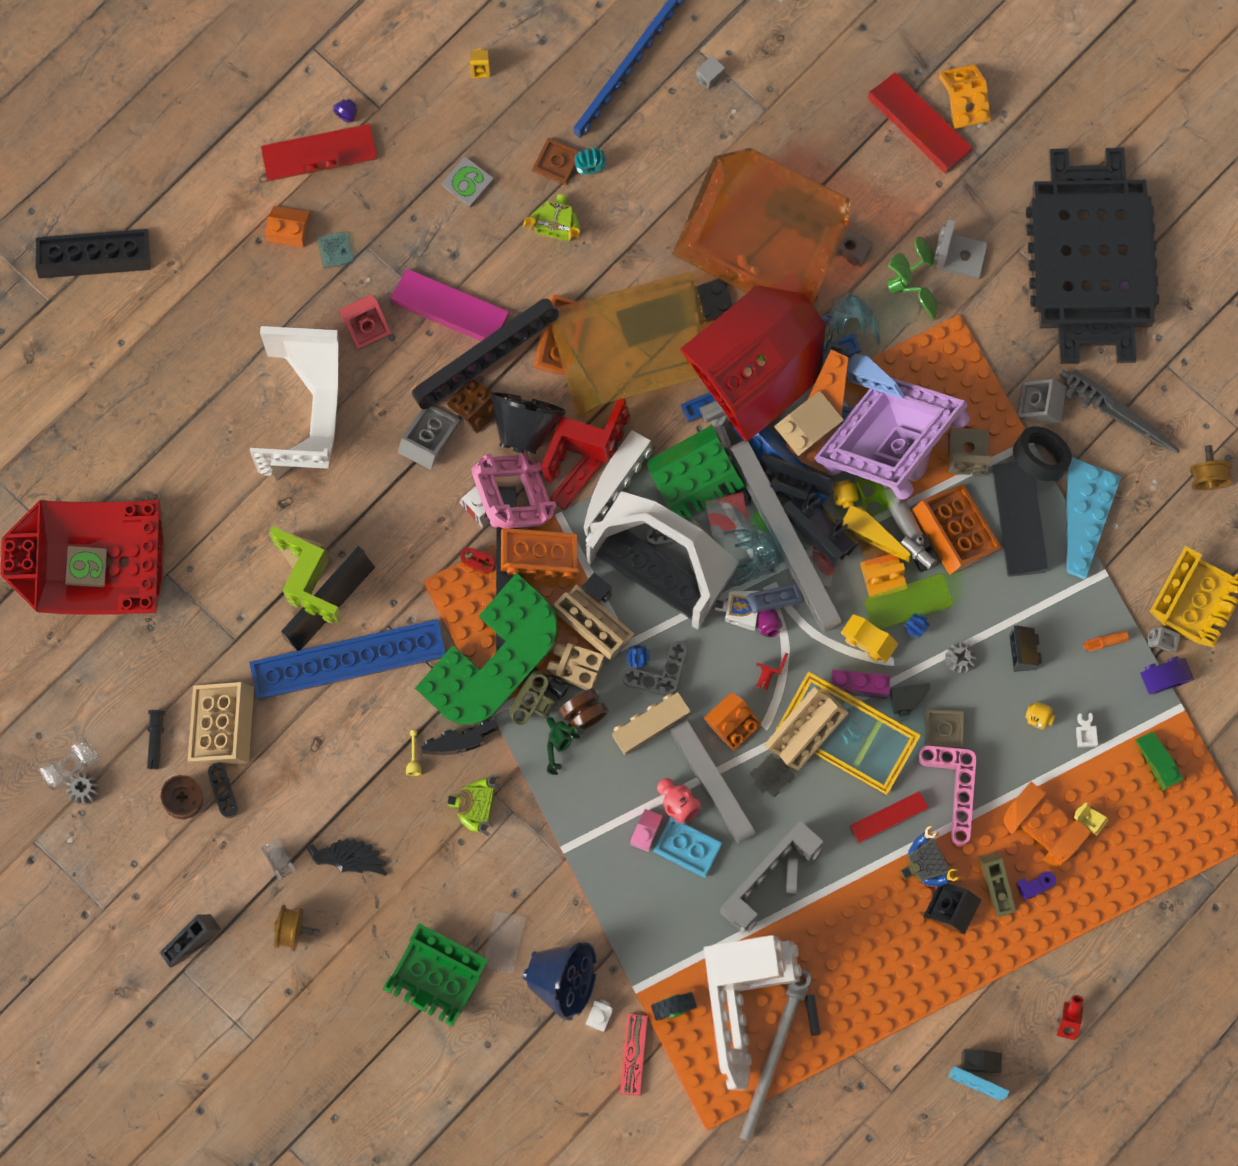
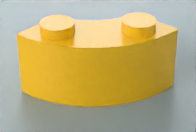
[841,614,898,663]

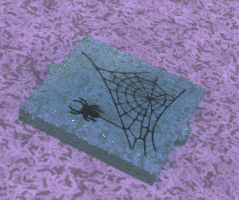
[317,231,354,269]

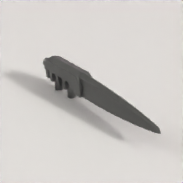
[1059,369,1180,453]

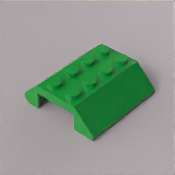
[646,425,745,519]
[383,923,488,1027]

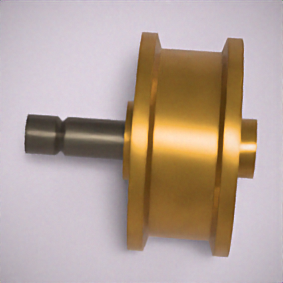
[1190,445,1234,490]
[274,905,321,951]

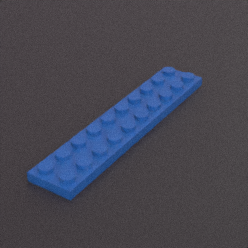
[249,619,446,700]

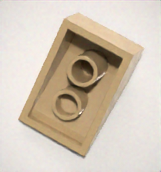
[774,391,844,457]

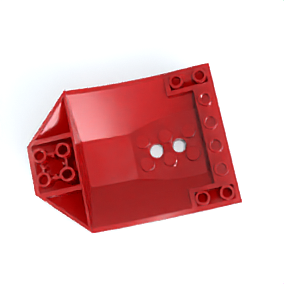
[679,285,826,442]
[0,499,164,615]

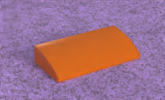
[533,294,588,376]

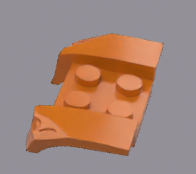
[1003,781,1091,866]

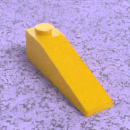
[843,505,911,563]

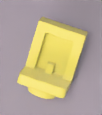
[1074,802,1109,836]

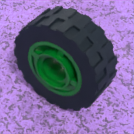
[651,992,697,1021]

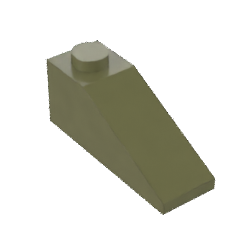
[978,851,1016,918]

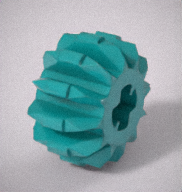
[575,147,606,175]

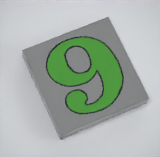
[441,157,494,208]

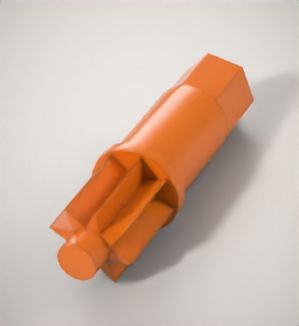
[1082,630,1129,652]

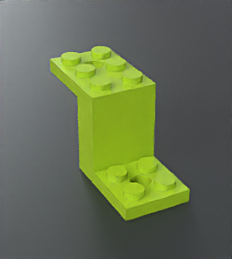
[269,526,342,624]

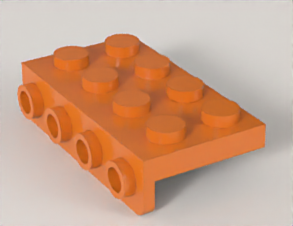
[501,528,579,579]

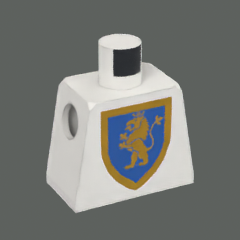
[715,591,759,631]

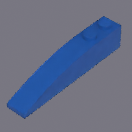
[733,426,829,505]

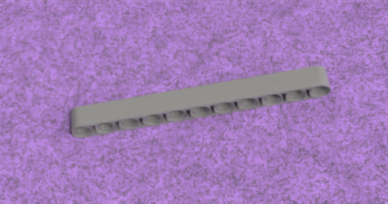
[728,440,841,633]

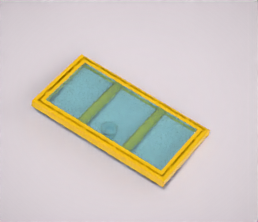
[775,671,921,795]

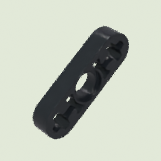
[208,763,238,818]

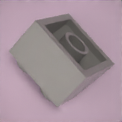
[1018,379,1067,424]

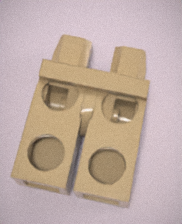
[547,643,605,691]

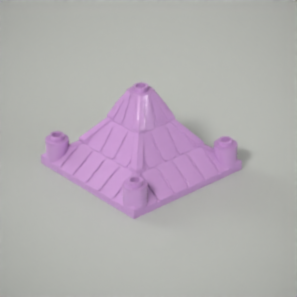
[815,377,970,499]

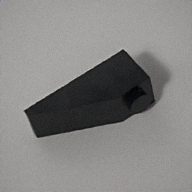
[159,914,221,968]

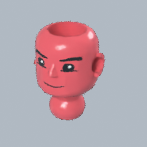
[657,778,701,824]

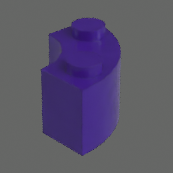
[1140,656,1195,695]

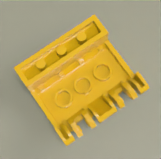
[1149,546,1238,648]

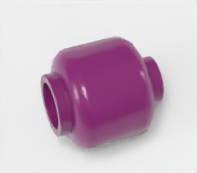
[756,609,783,638]

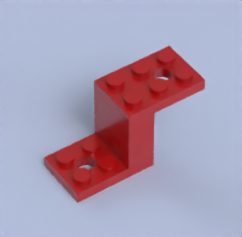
[541,397,631,483]

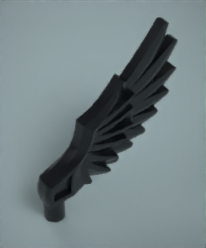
[307,839,387,876]

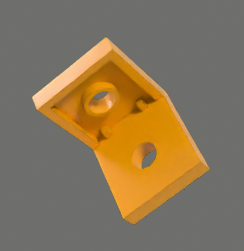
[939,64,991,129]

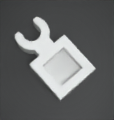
[1076,713,1098,748]

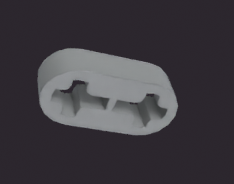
[786,856,798,894]

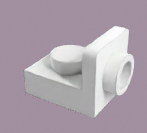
[586,999,613,1032]

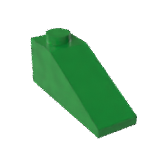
[1135,731,1183,792]

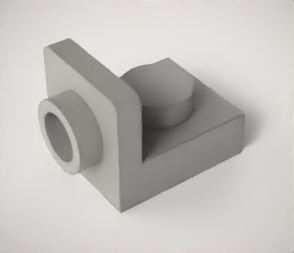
[1147,627,1180,653]

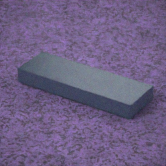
[747,584,803,614]

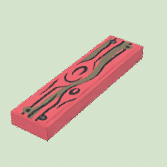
[620,1014,647,1096]

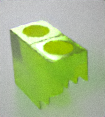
[855,476,888,517]

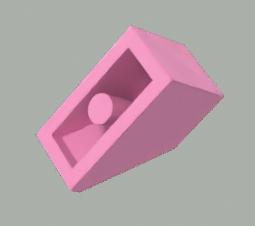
[630,809,663,852]

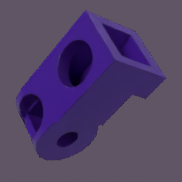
[1016,871,1056,902]

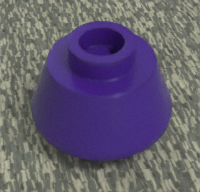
[333,99,357,123]

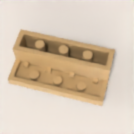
[553,584,634,660]
[764,687,848,771]

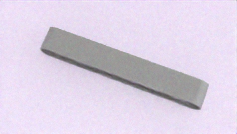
[670,720,756,844]

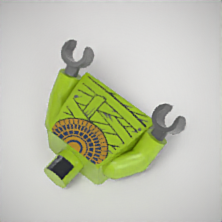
[447,775,501,836]

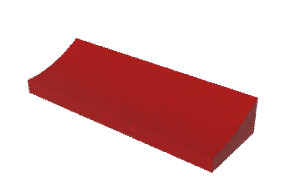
[868,72,972,174]

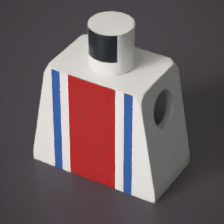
[459,486,490,529]

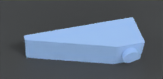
[846,353,904,398]

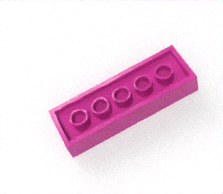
[390,269,509,341]

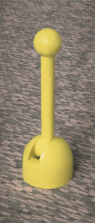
[406,729,422,776]

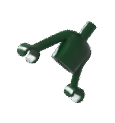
[546,717,585,775]

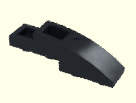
[421,719,498,755]

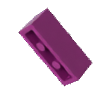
[830,669,891,699]

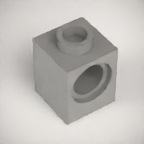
[696,56,725,89]

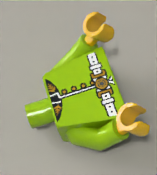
[523,194,580,242]

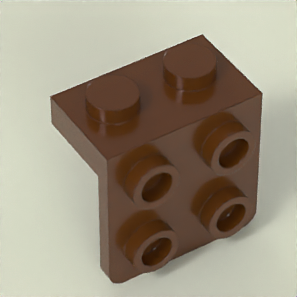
[447,380,495,433]

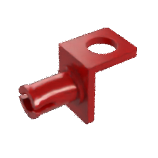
[756,653,788,690]
[1057,995,1084,1040]

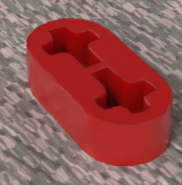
[460,547,495,574]

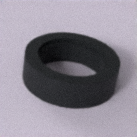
[1013,426,1072,481]

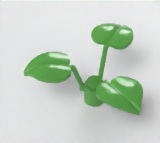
[887,236,937,321]

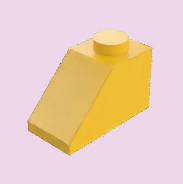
[469,48,490,79]

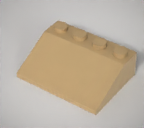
[187,682,254,764]

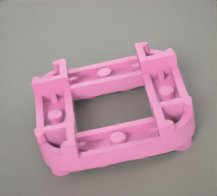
[472,452,556,529]

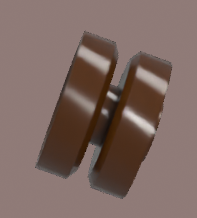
[559,688,609,730]

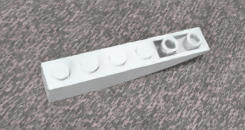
[584,430,653,536]

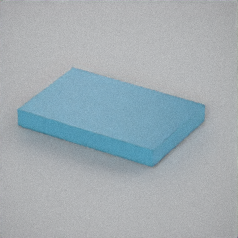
[653,817,723,878]
[948,1066,1009,1101]

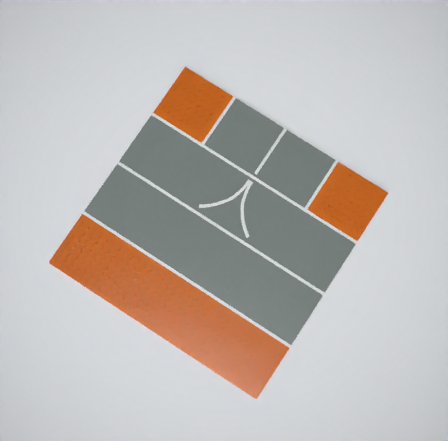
[424,315,1238,1130]

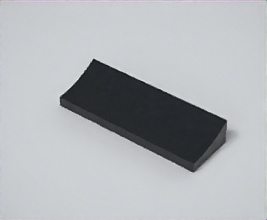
[36,229,151,279]
[992,461,1048,577]
[281,546,375,651]

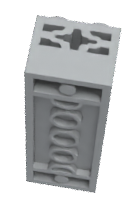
[720,821,824,934]

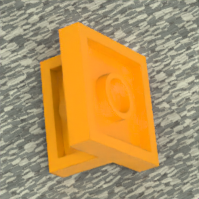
[860,554,908,600]

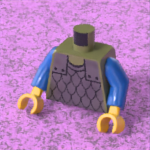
[900,825,961,887]

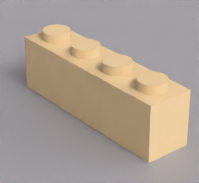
[612,692,691,756]

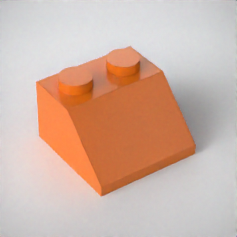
[265,206,310,247]

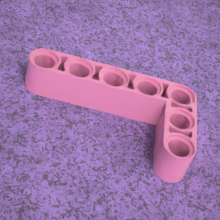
[918,746,976,847]

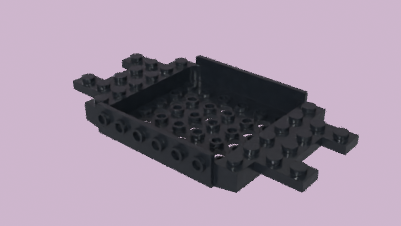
[1026,148,1159,364]

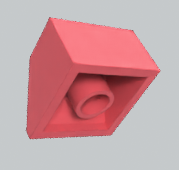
[338,294,391,350]

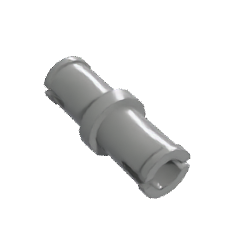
[901,536,937,569]

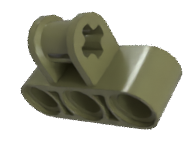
[509,670,557,725]

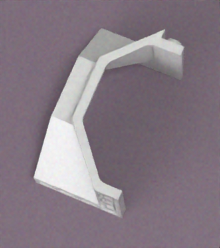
[250,326,339,481]
[586,491,739,630]

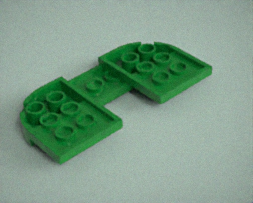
[415,573,559,724]

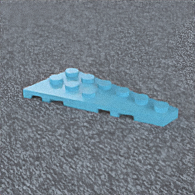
[1067,457,1121,579]

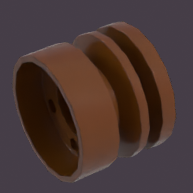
[160,775,203,820]

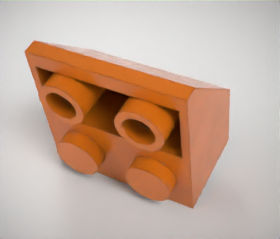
[704,692,761,751]

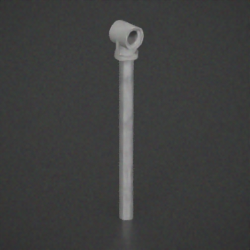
[739,969,811,1141]

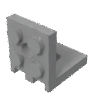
[934,219,988,279]

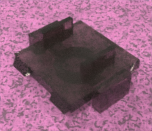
[750,753,795,798]

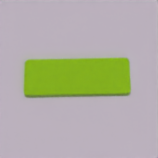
[864,574,953,629]

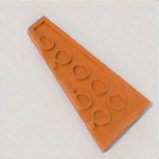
[786,350,849,478]

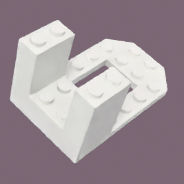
[704,935,802,1091]

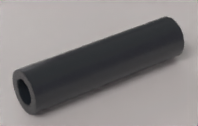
[805,995,821,1036]

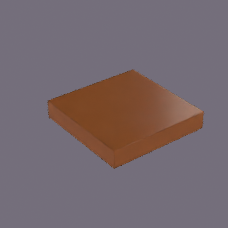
[532,138,579,186]

